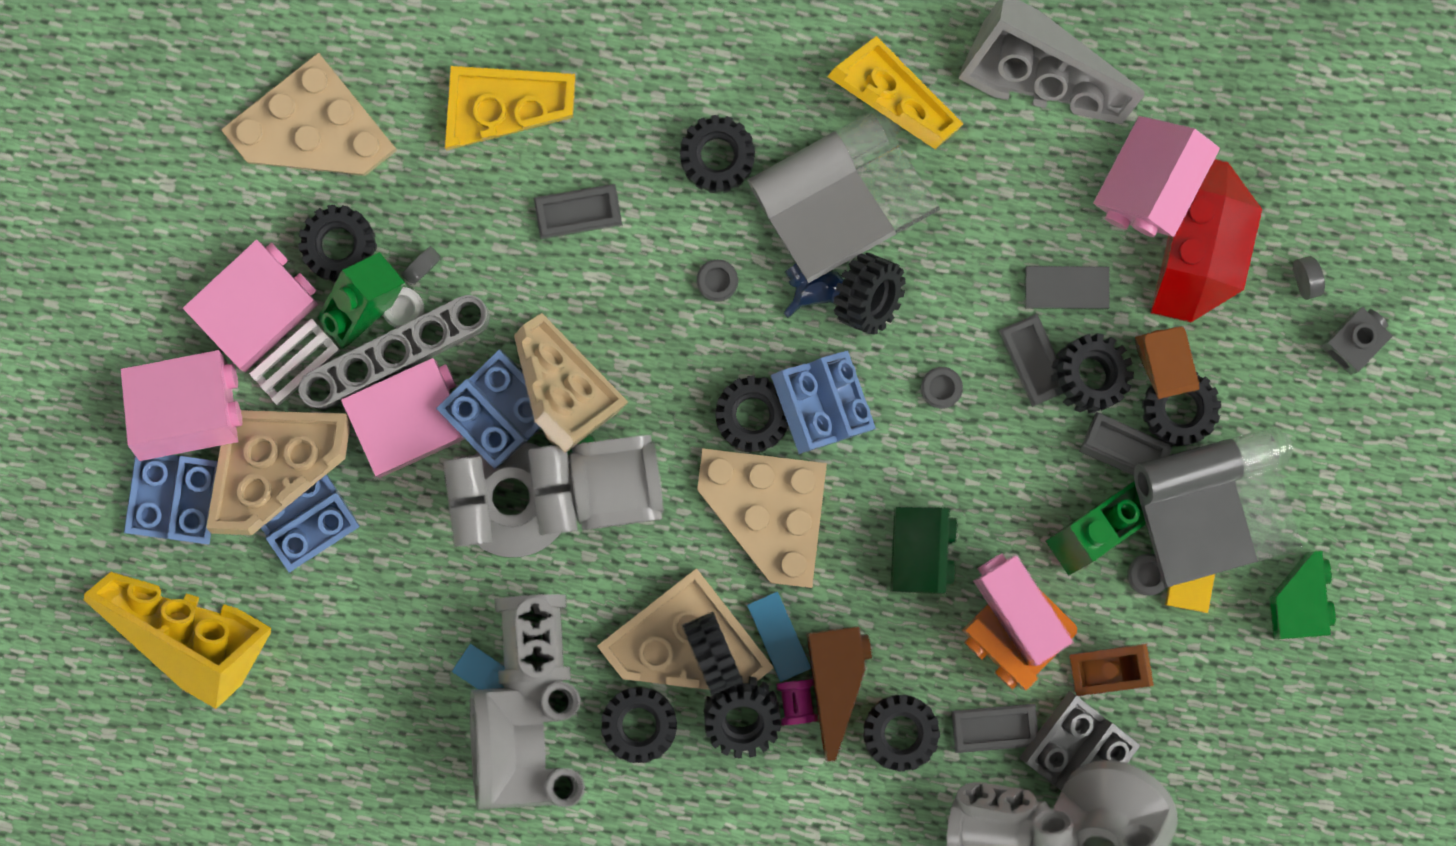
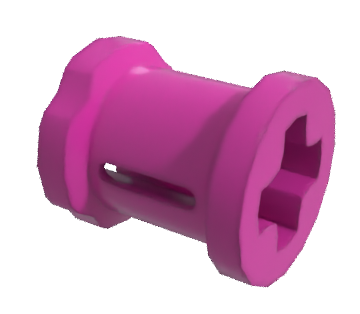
[776,679,818,726]

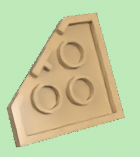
[221,53,397,176]
[514,313,628,452]
[206,410,351,535]
[697,448,827,588]
[597,568,774,690]

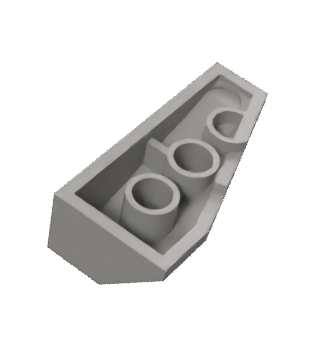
[958,0,1145,124]

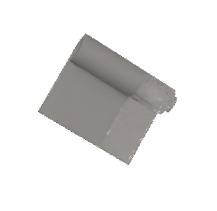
[748,109,940,283]

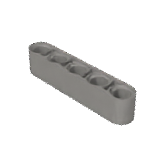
[298,295,490,410]

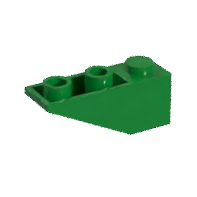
[1045,481,1146,576]

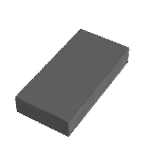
[534,184,623,240]
[1025,266,1110,309]
[998,314,1064,407]
[1079,412,1173,476]
[951,704,1038,753]

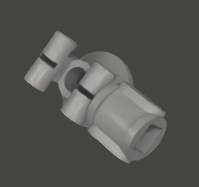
[443,435,664,557]
[470,594,585,810]
[947,761,1178,846]

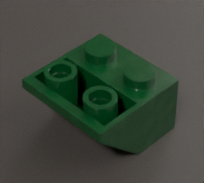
[890,507,957,594]

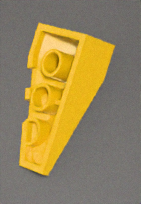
[83,572,271,709]

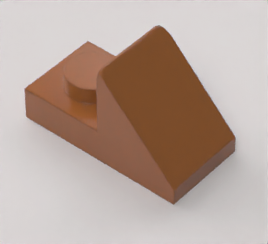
[1135,326,1200,399]
[1069,644,1154,696]

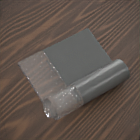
[1134,427,1303,588]

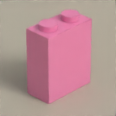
[1093,116,1220,237]
[183,239,319,372]
[121,350,242,461]
[341,358,465,478]
[973,553,1073,666]

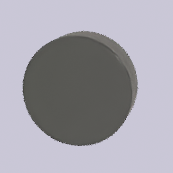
[401,246,441,285]
[1293,256,1325,300]
[697,259,738,302]
[921,367,963,409]
[1127,554,1165,596]

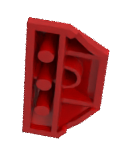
[1151,159,1263,323]

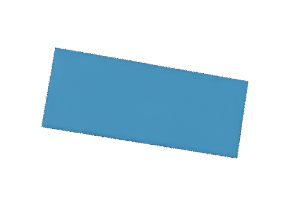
[747,592,811,682]
[451,643,505,689]

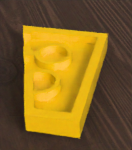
[827,36,963,150]
[445,66,576,151]

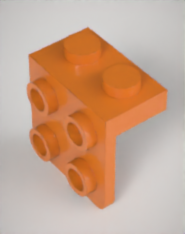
[962,588,1077,691]

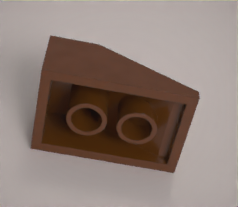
[806,626,872,762]

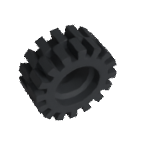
[680,115,755,193]
[298,205,377,282]
[834,252,906,335]
[1051,333,1134,413]
[1142,372,1222,447]
[715,376,789,453]
[682,611,743,695]
[703,675,781,758]
[601,687,677,763]
[863,695,940,772]

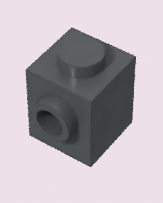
[1320,307,1393,375]

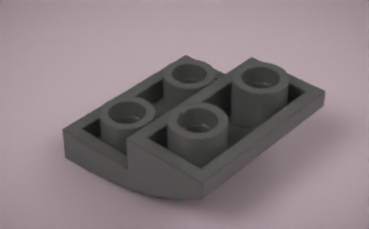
[1019,691,1141,791]

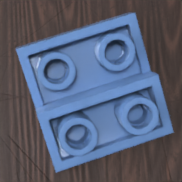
[436,349,540,469]
[771,351,876,454]
[124,455,218,545]
[261,474,360,572]

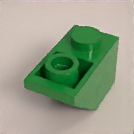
[317,252,405,349]
[1269,551,1336,640]

